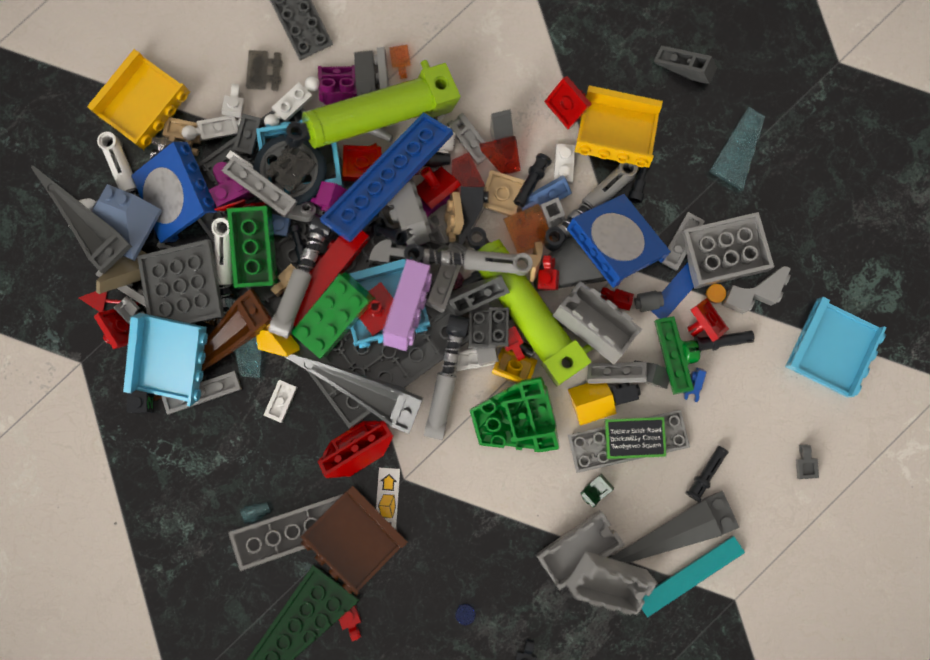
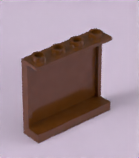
[300,486,408,595]

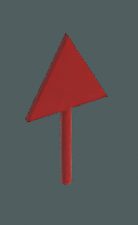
[214,199,267,211]
[79,291,141,312]

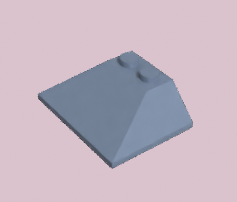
[92,184,162,261]

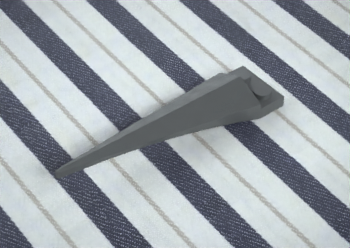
[31,166,132,274]
[283,353,423,434]
[610,491,740,563]

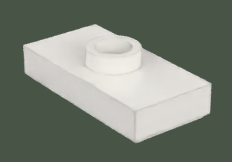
[456,349,494,372]

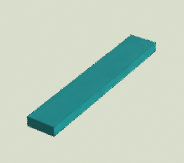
[641,535,745,618]

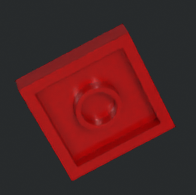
[544,76,592,129]
[342,145,381,181]
[416,166,461,209]
[360,282,394,337]
[687,298,729,342]
[94,309,130,349]

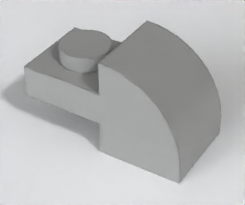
[540,197,570,240]
[369,239,411,265]

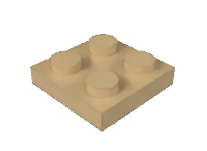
[485,170,525,218]

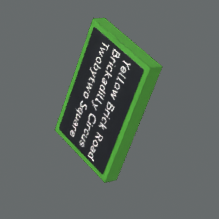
[605,417,667,459]

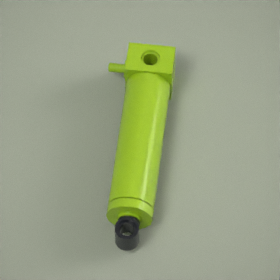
[285,60,461,149]
[467,227,594,387]

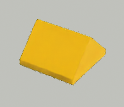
[491,347,538,384]
[567,383,617,426]

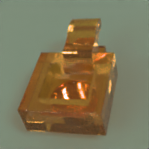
[389,45,411,79]

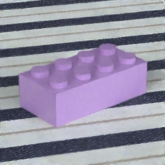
[383,259,433,351]

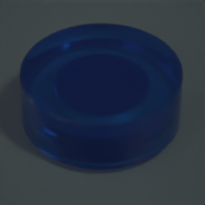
[456,604,475,625]

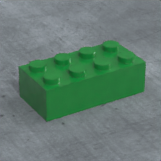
[227,206,278,288]
[291,272,376,359]

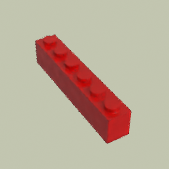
[294,231,371,327]

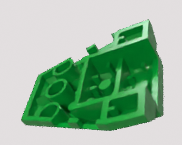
[470,377,559,452]

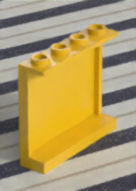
[87,49,190,150]
[574,85,663,168]

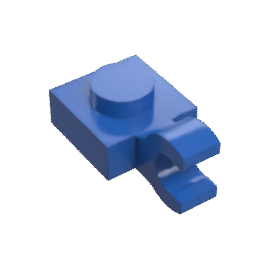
[684,367,707,402]

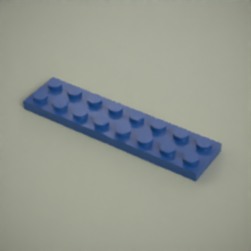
[320,112,453,242]

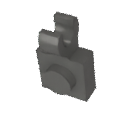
[796,444,819,479]

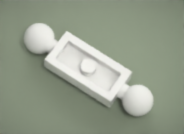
[264,76,320,126]
[182,116,242,141]

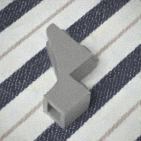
[721,266,791,314]

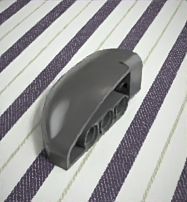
[533,236,607,292]

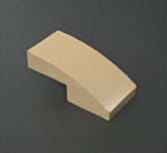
[528,242,543,282]

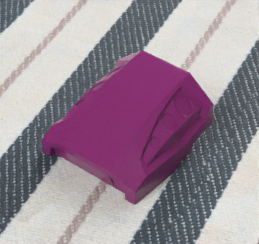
[318,65,357,105]

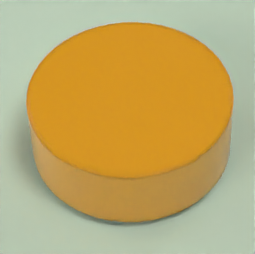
[706,284,726,304]

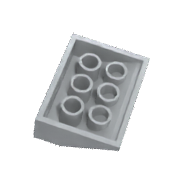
[683,212,774,289]

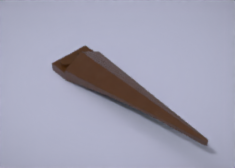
[153,289,272,401]

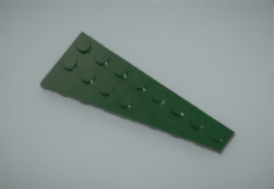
[247,565,360,660]

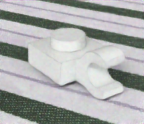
[222,83,244,118]

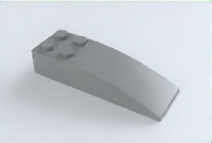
[228,494,343,571]

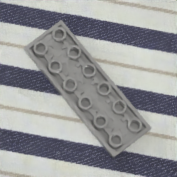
[568,410,690,473]

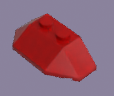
[318,421,393,478]

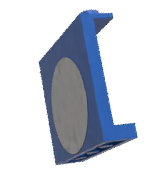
[131,142,217,243]
[567,194,671,288]

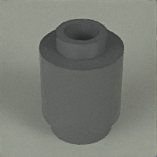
[634,290,664,312]

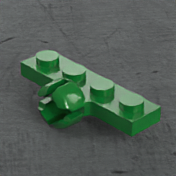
[654,316,701,395]

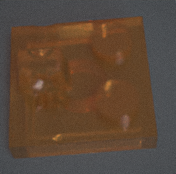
[503,203,553,254]

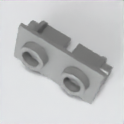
[113,296,145,325]

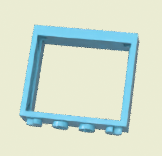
[256,120,344,194]

